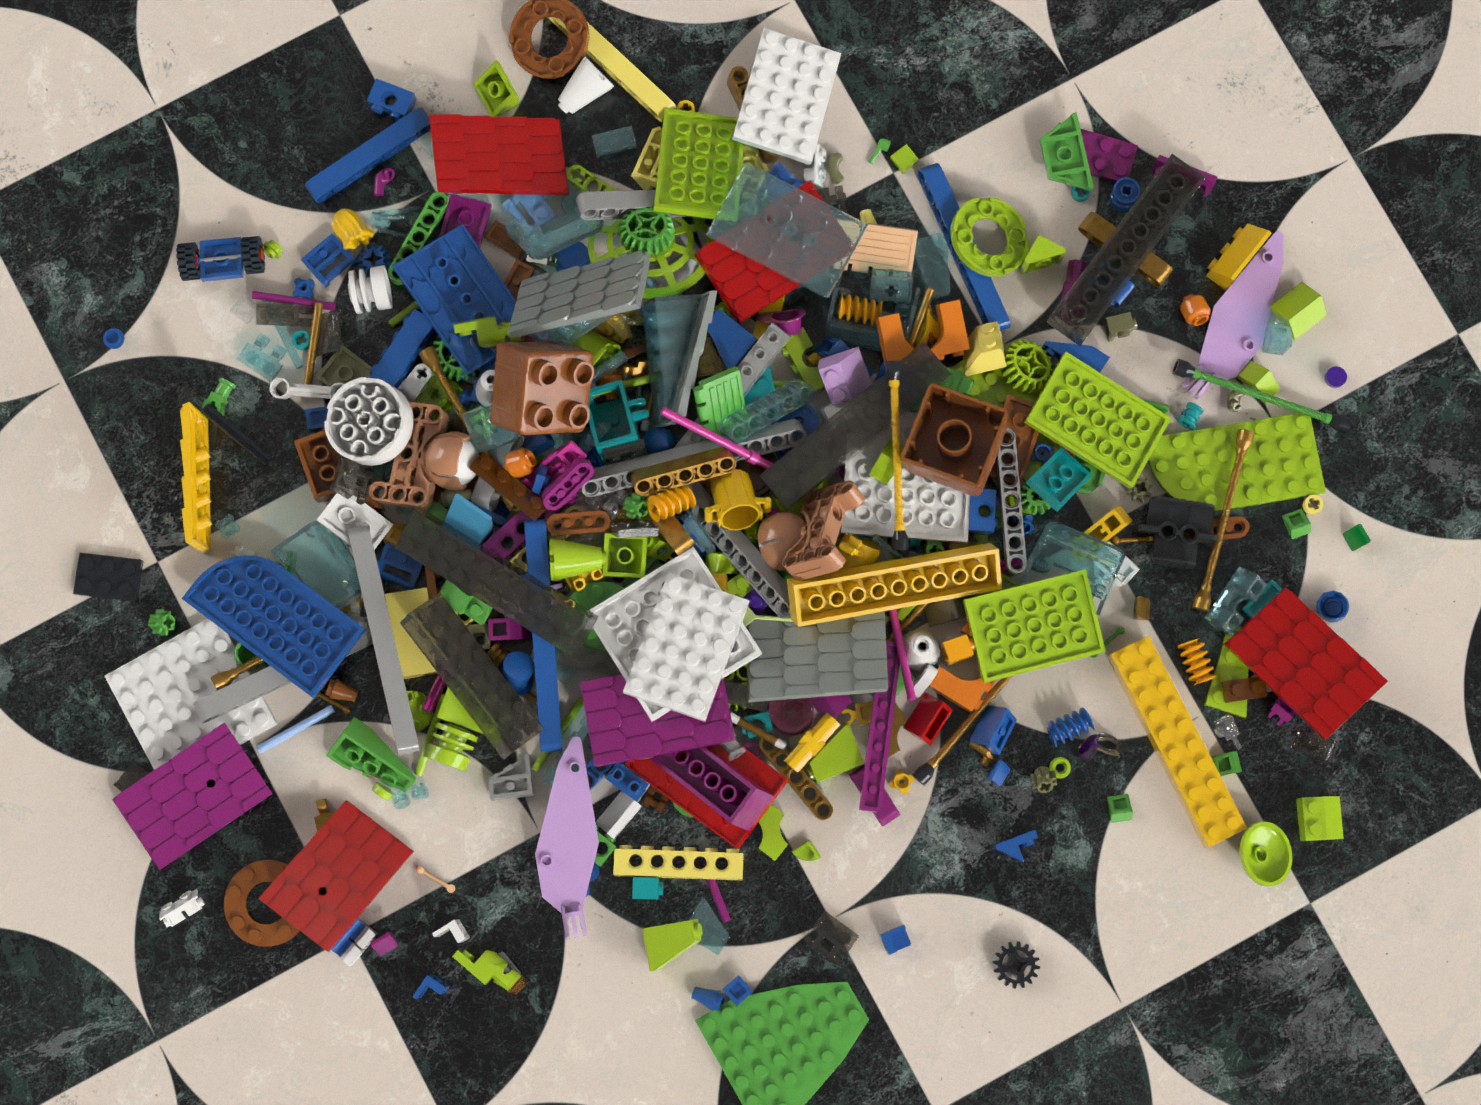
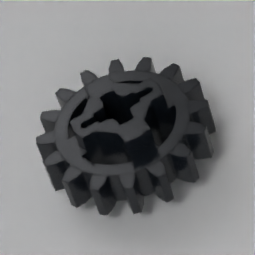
[993,941,1040,989]

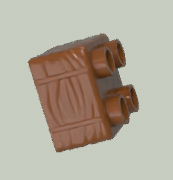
[490,341,594,435]
[901,384,1008,496]

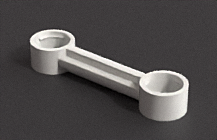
[270,377,344,399]

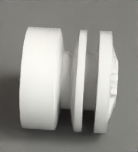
[348,265,393,314]

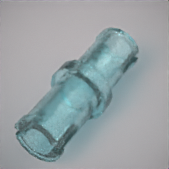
[591,350,628,384]

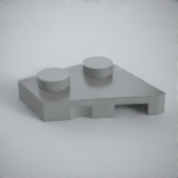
[488,754,533,801]

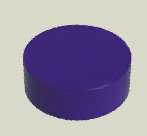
[1325,366,1347,388]

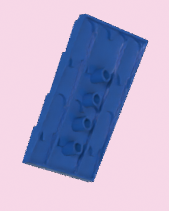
[391,224,532,375]

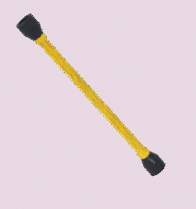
[885,361,909,550]

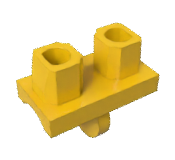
[565,568,604,593]

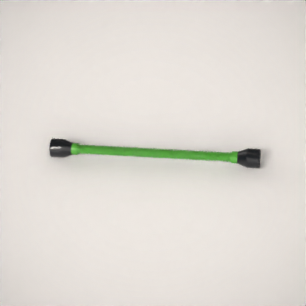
[1172,358,1351,433]

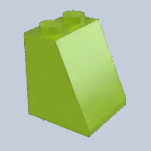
[437,677,506,736]

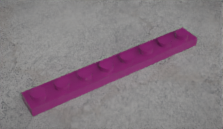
[859,641,900,813]

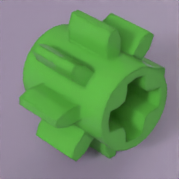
[623,493,648,520]
[148,609,175,635]

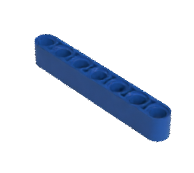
[305,107,431,203]

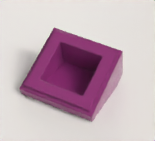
[370,932,398,956]

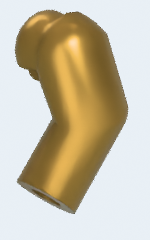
[969,742,995,768]

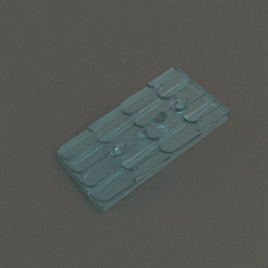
[706,162,868,298]

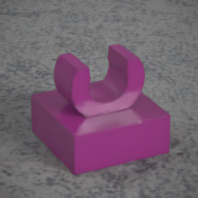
[1268,698,1295,726]

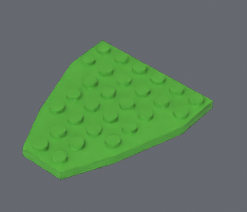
[695,982,869,1105]

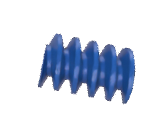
[1047,707,1095,748]

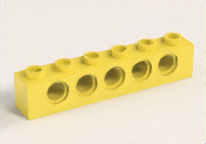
[613,845,743,881]

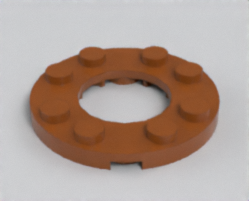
[509,0,589,79]
[224,860,300,947]

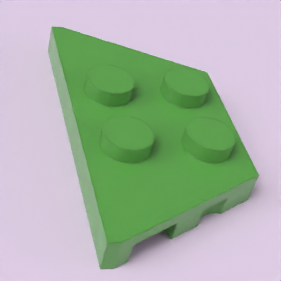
[1039,112,1094,190]

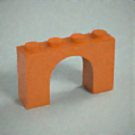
[875,300,970,368]
[928,620,994,713]

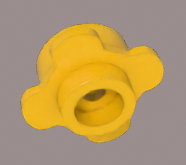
[889,769,914,794]

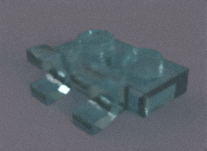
[236,333,288,382]

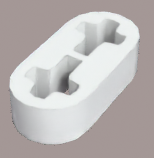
[913,664,938,698]

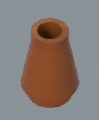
[325,679,359,702]

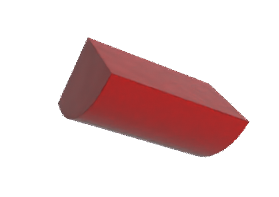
[903,692,953,746]

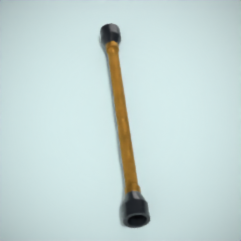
[912,676,1012,786]

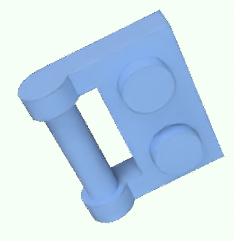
[502,194,557,238]

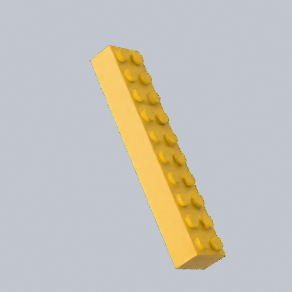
[787,543,1002,627]
[1107,636,1247,848]

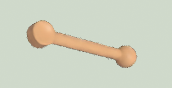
[416,866,455,893]

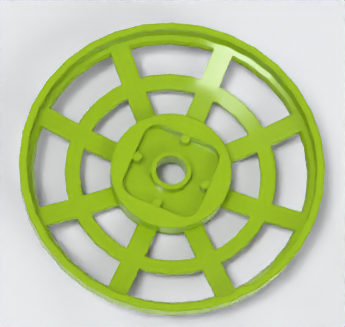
[588,217,712,299]

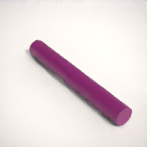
[700,860,731,923]

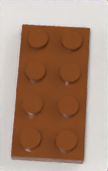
[988,394,1039,487]

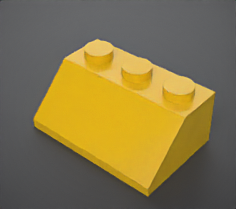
[1206,224,1272,291]

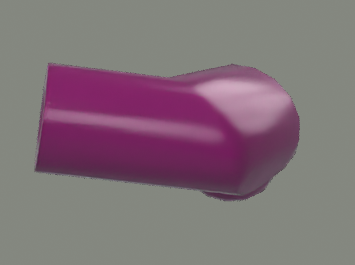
[373,168,395,196]

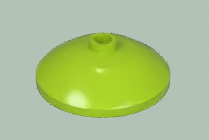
[1240,822,1292,887]

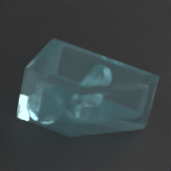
[1262,322,1292,356]

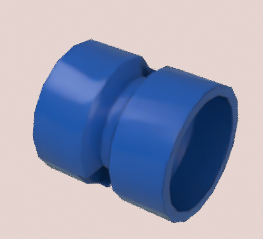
[1109,177,1140,211]

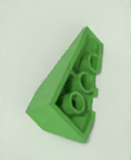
[326,717,416,792]

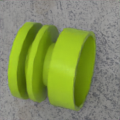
[423,722,478,772]

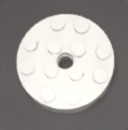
[325,377,413,466]

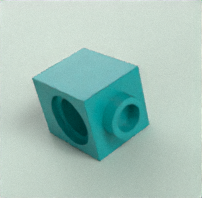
[741,711,774,739]
[632,877,663,899]

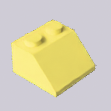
[963,321,1007,376]

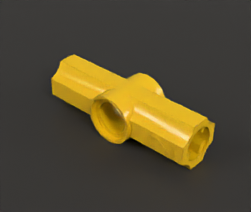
[784,713,840,773]

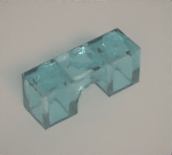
[1205,567,1267,636]

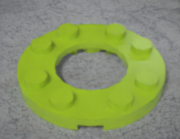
[950,197,1030,277]

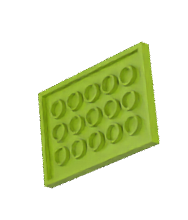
[653,108,744,222]
[1024,352,1171,489]
[963,569,1106,683]

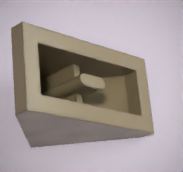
[924,596,967,627]

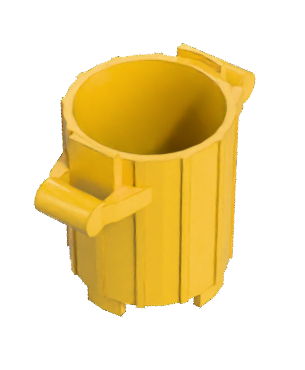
[704,469,771,531]
[837,533,882,570]

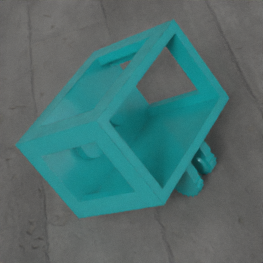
[588,380,649,466]

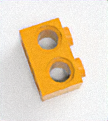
[940,634,975,667]

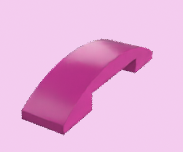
[520,441,587,495]

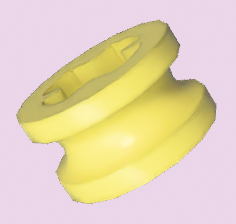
[1302,495,1323,515]

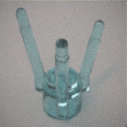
[371,206,422,240]

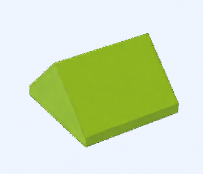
[473,60,520,117]
[1020,235,1066,274]
[1269,282,1327,340]

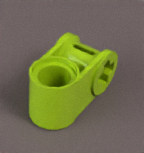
[705,551,739,574]

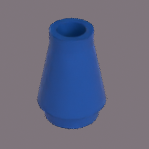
[691,987,725,1011]

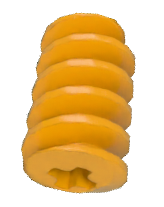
[837,293,883,326]
[647,485,696,522]
[1177,638,1216,685]

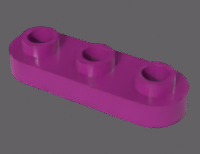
[542,458,594,510]

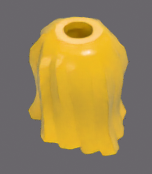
[331,208,375,250]

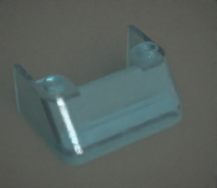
[825,269,920,352]
[1021,522,1125,616]

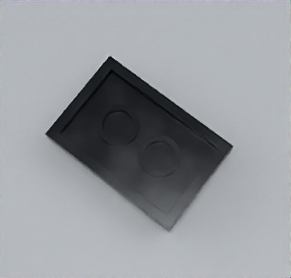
[73,552,144,602]

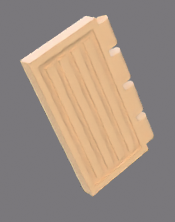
[833,219,918,279]

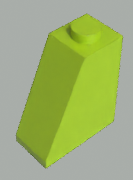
[807,724,865,784]
[643,919,703,972]

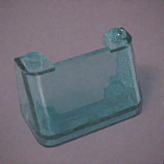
[503,190,604,260]
[271,521,361,608]

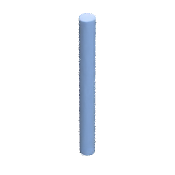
[256,705,335,754]

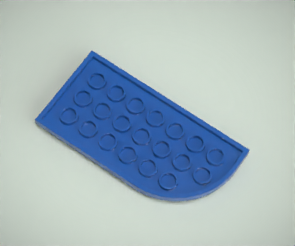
[182,555,366,698]

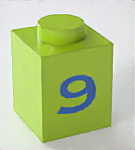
[645,527,674,562]

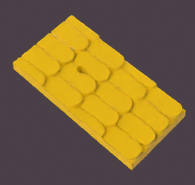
[180,402,212,554]

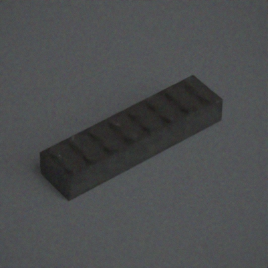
[400,593,544,760]

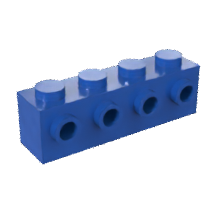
[370,309,435,389]

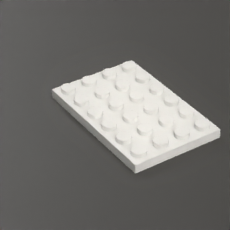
[732,28,841,165]
[623,573,749,722]

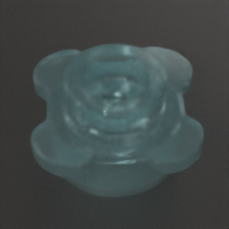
[215,514,240,539]

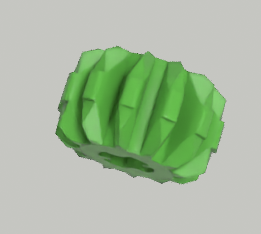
[1020,485,1051,515]

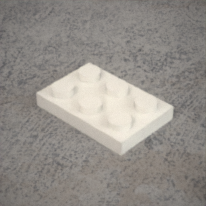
[316,486,393,550]

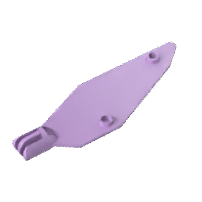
[1182,231,1283,399]
[535,736,599,939]

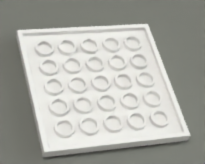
[840,407,970,543]
[584,547,762,722]
[105,619,277,770]

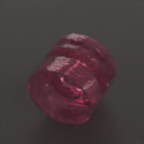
[769,698,814,736]

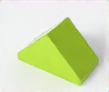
[1237,360,1280,404]
[869,439,904,486]

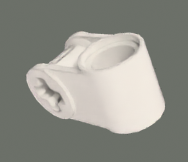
[398,364,435,403]

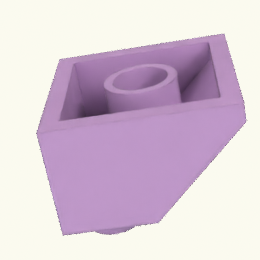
[819,347,872,406]

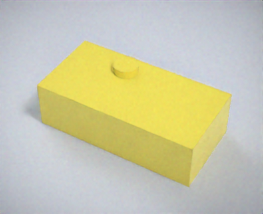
[385,587,441,679]

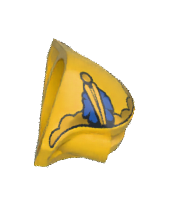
[914,305,940,350]

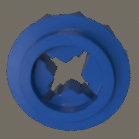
[357,243,391,276]

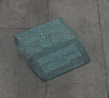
[462,405,519,452]

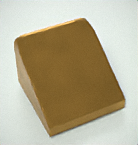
[1133,596,1150,620]

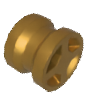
[485,641,511,668]

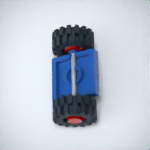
[176,236,265,282]

